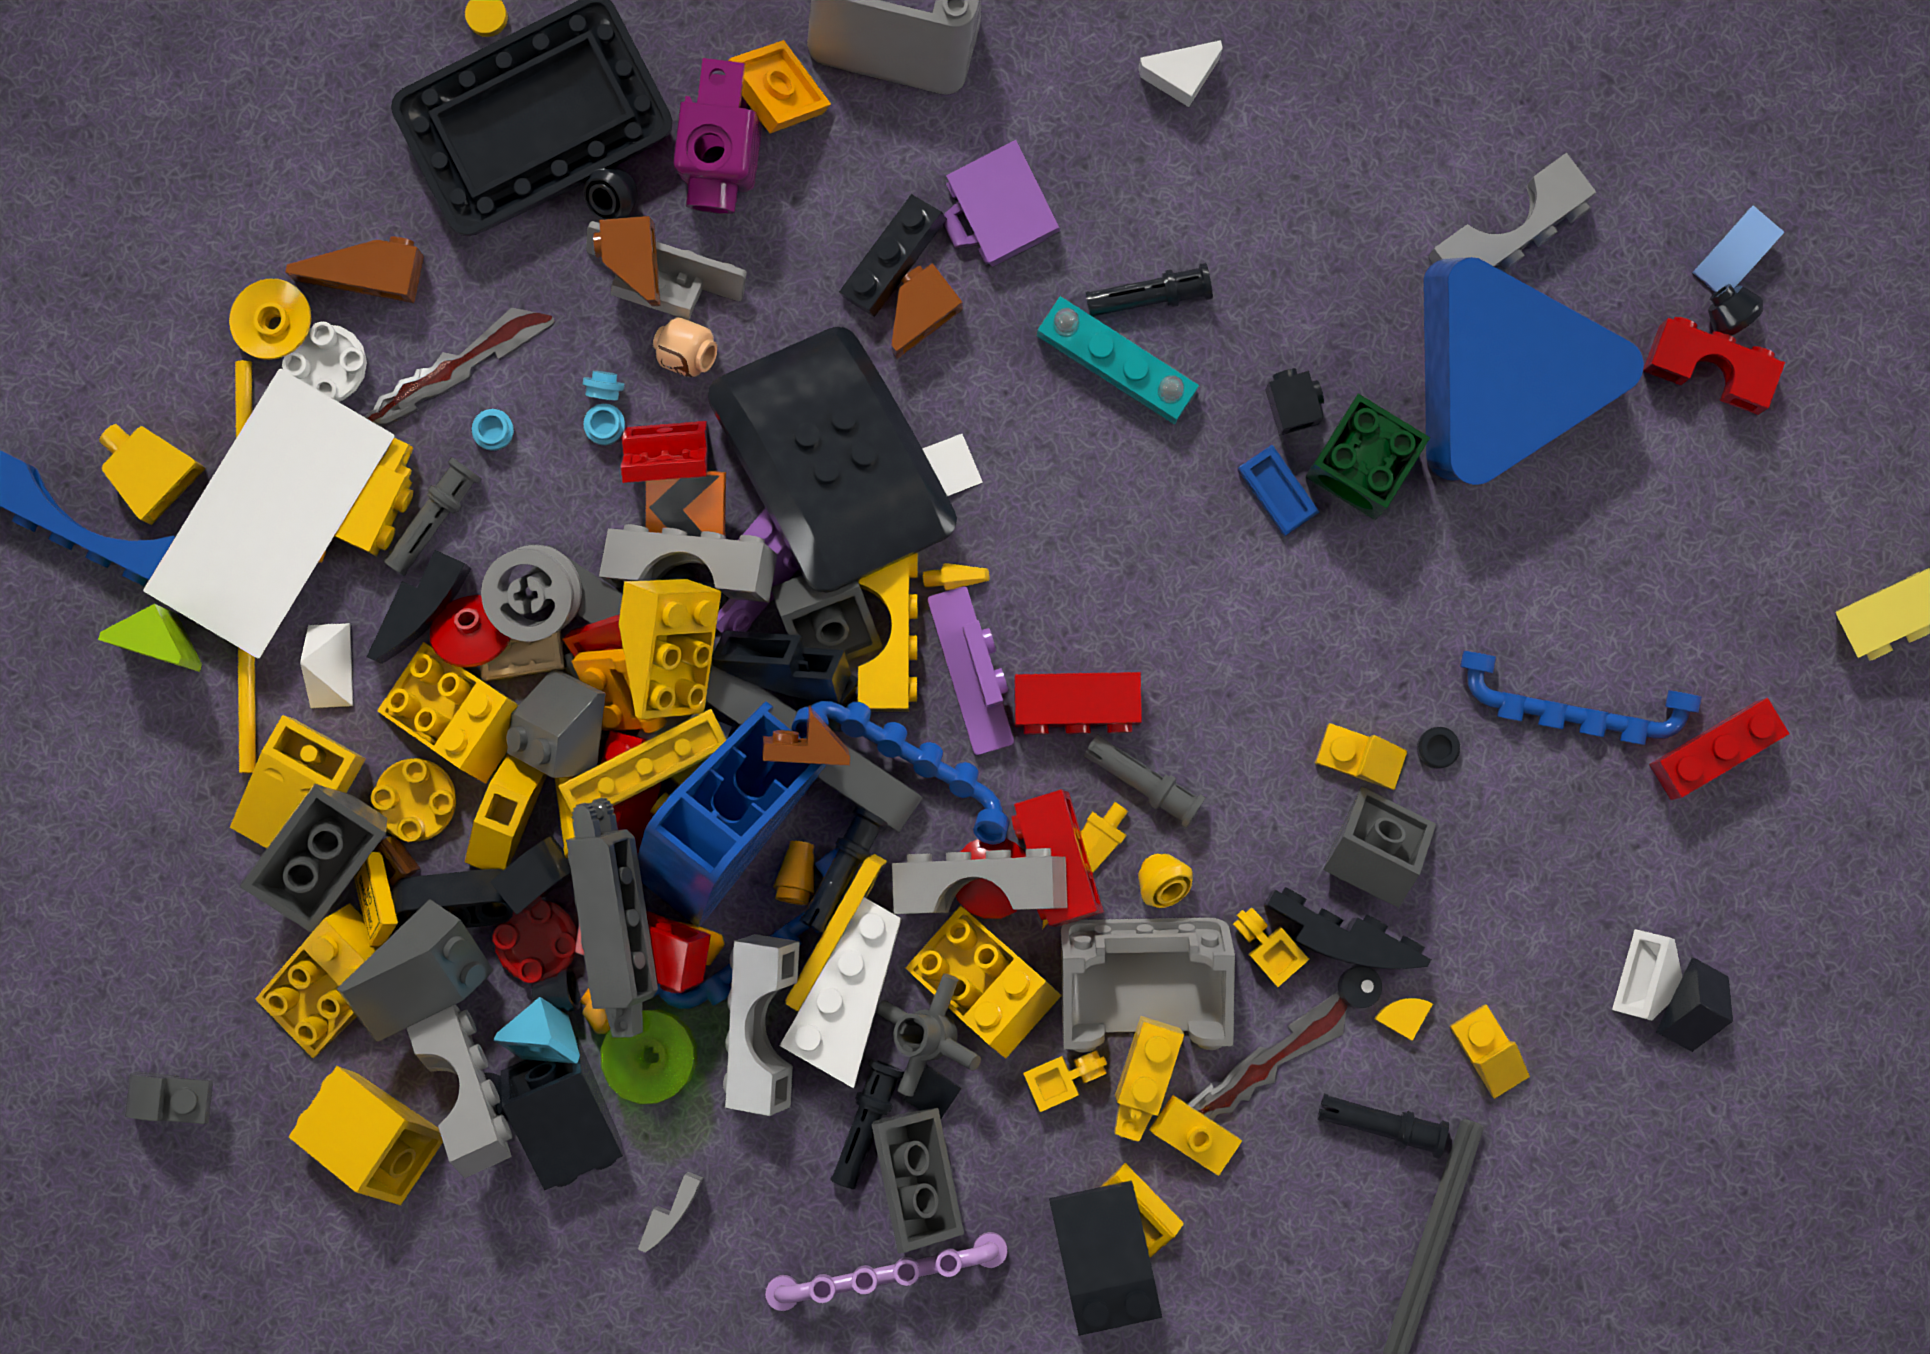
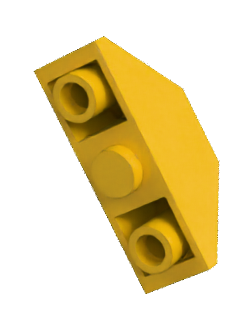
[465,754,547,870]

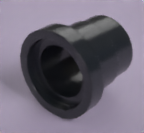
[532,969,581,1012]

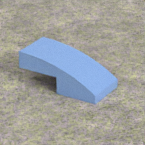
[1692,206,1784,292]

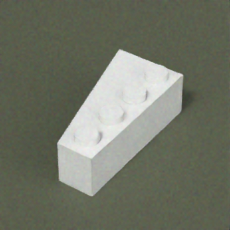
[780,897,902,1088]

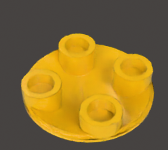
[371,758,456,842]

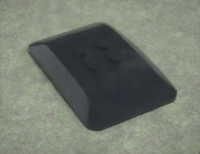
[391,0,673,237]
[708,327,957,593]

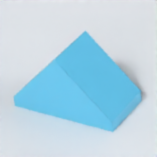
[493,997,580,1064]

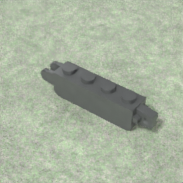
[566,797,658,1038]

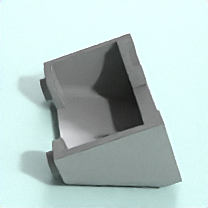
[807,0,981,94]
[1061,918,1235,1052]

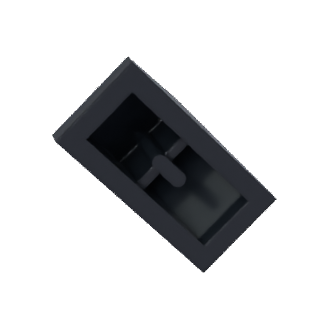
[1656,958,1733,1052]

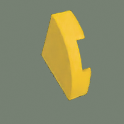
[1374,998,1433,1041]

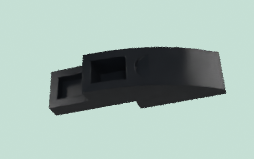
[1264,887,1432,969]

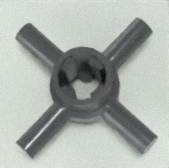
[876,974,981,1096]

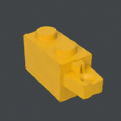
[334,438,413,557]
[1114,1016,1184,1141]

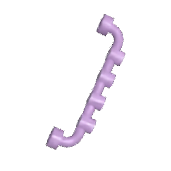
[766,1232,1007,1311]

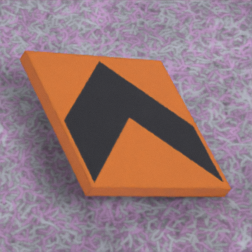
[646,471,726,537]

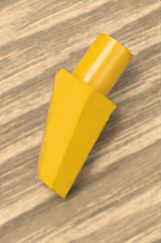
[923,563,989,590]

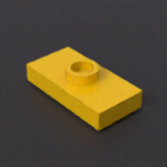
[1149,1095,1242,1176]

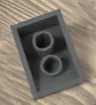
[337,899,494,1042]

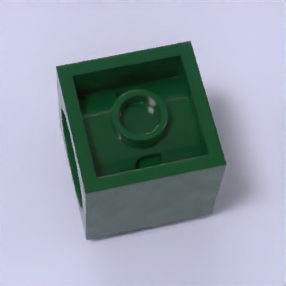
[1305,393,1430,520]

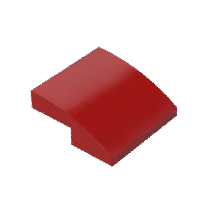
[621,421,708,483]

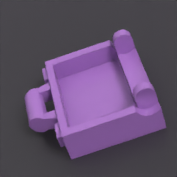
[943,140,1061,267]

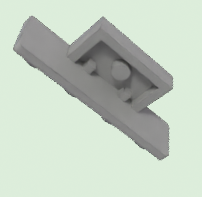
[586,221,747,320]

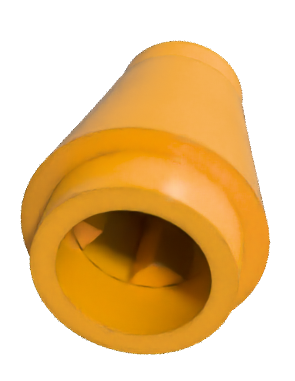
[773,841,815,905]

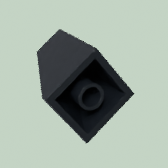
[501,1037,623,1191]

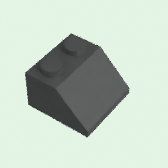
[771,575,883,661]
[506,670,606,778]
[1323,786,1436,908]

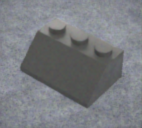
[240,784,387,933]
[872,1108,964,1254]

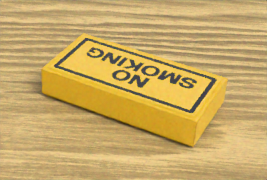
[354,852,398,946]

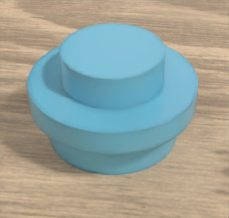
[583,371,625,400]
[583,404,625,445]
[472,409,514,451]

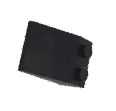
[1049,1180,1162,1336]

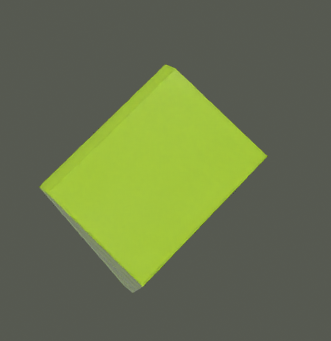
[98,604,202,672]

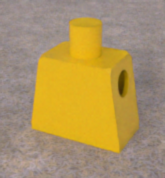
[99,424,206,525]

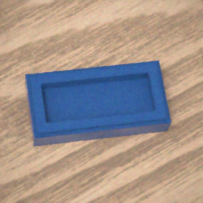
[1237,445,1319,537]

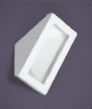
[300,623,353,708]
[1612,929,1682,1021]

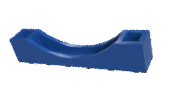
[0,450,175,587]

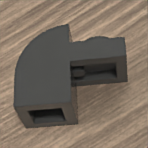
[125,1072,213,1124]

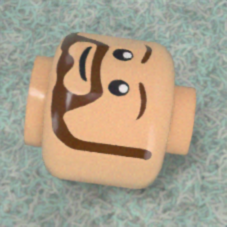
[653,317,717,378]

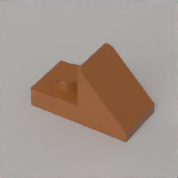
[762,706,850,766]

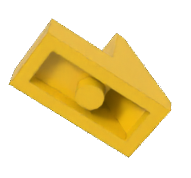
[1315,723,1407,790]
[1449,1004,1530,1099]

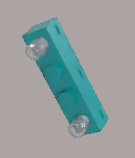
[1037,296,1199,425]

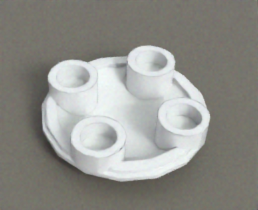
[282,322,367,402]

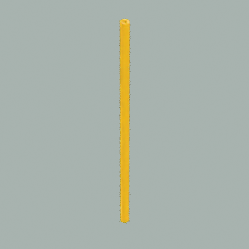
[235,360,256,773]

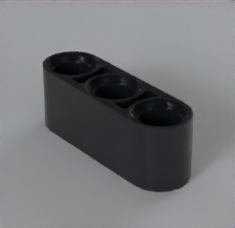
[392,869,513,930]

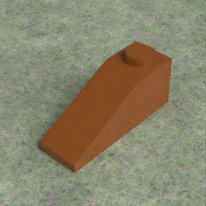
[285,236,424,303]

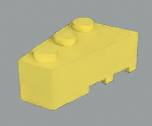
[1835,568,1930,661]

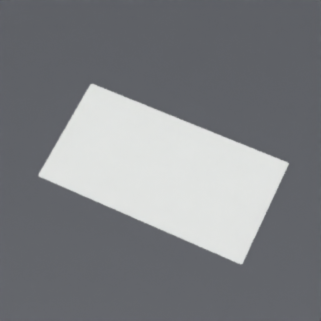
[143,369,394,658]

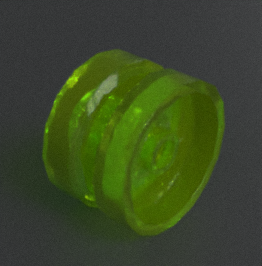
[601,1009,698,1104]

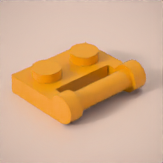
[571,649,667,733]

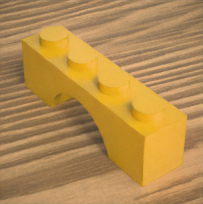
[858,553,918,712]

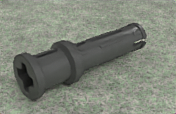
[383,457,482,576]
[1083,734,1206,829]

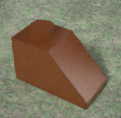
[593,216,661,307]
[891,263,963,359]

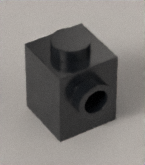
[1265,368,1324,436]

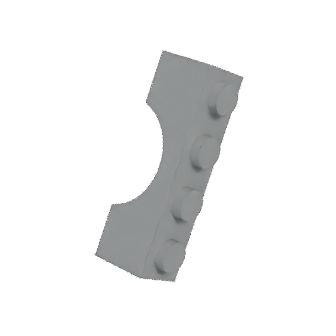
[1428,153,1596,271]
[599,524,777,603]
[892,848,1067,914]
[723,934,799,1116]
[407,1005,512,1178]

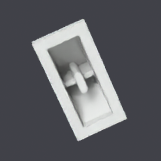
[1138,40,1223,107]

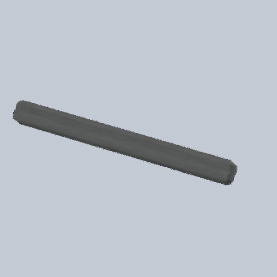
[1383,1119,1484,1354]

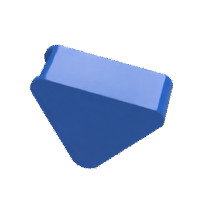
[1424,257,1644,485]
[638,701,827,927]

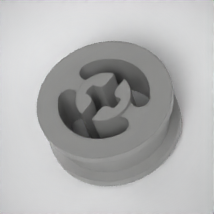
[481,544,582,642]

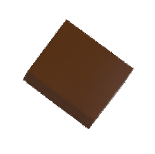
[372,836,421,891]

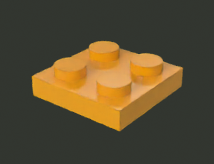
[728,40,831,133]

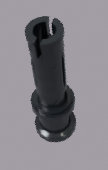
[1085,262,1213,317]
[799,806,888,933]
[830,1059,905,1189]
[1317,1093,1449,1159]

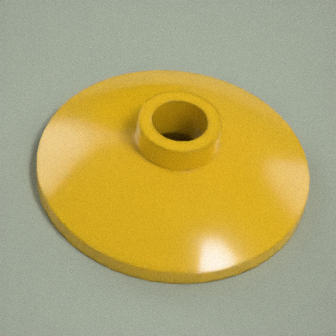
[229,279,311,360]

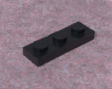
[839,194,947,317]

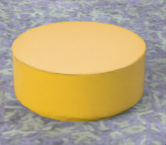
[465,0,508,37]

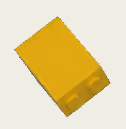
[289,1066,443,1206]

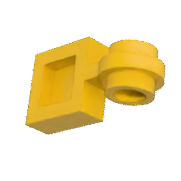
[1233,907,1309,987]
[1023,1050,1107,1112]

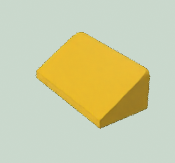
[1101,1163,1184,1257]

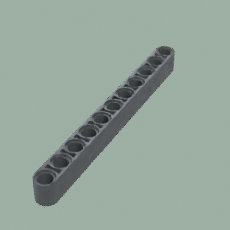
[529,545,923,833]

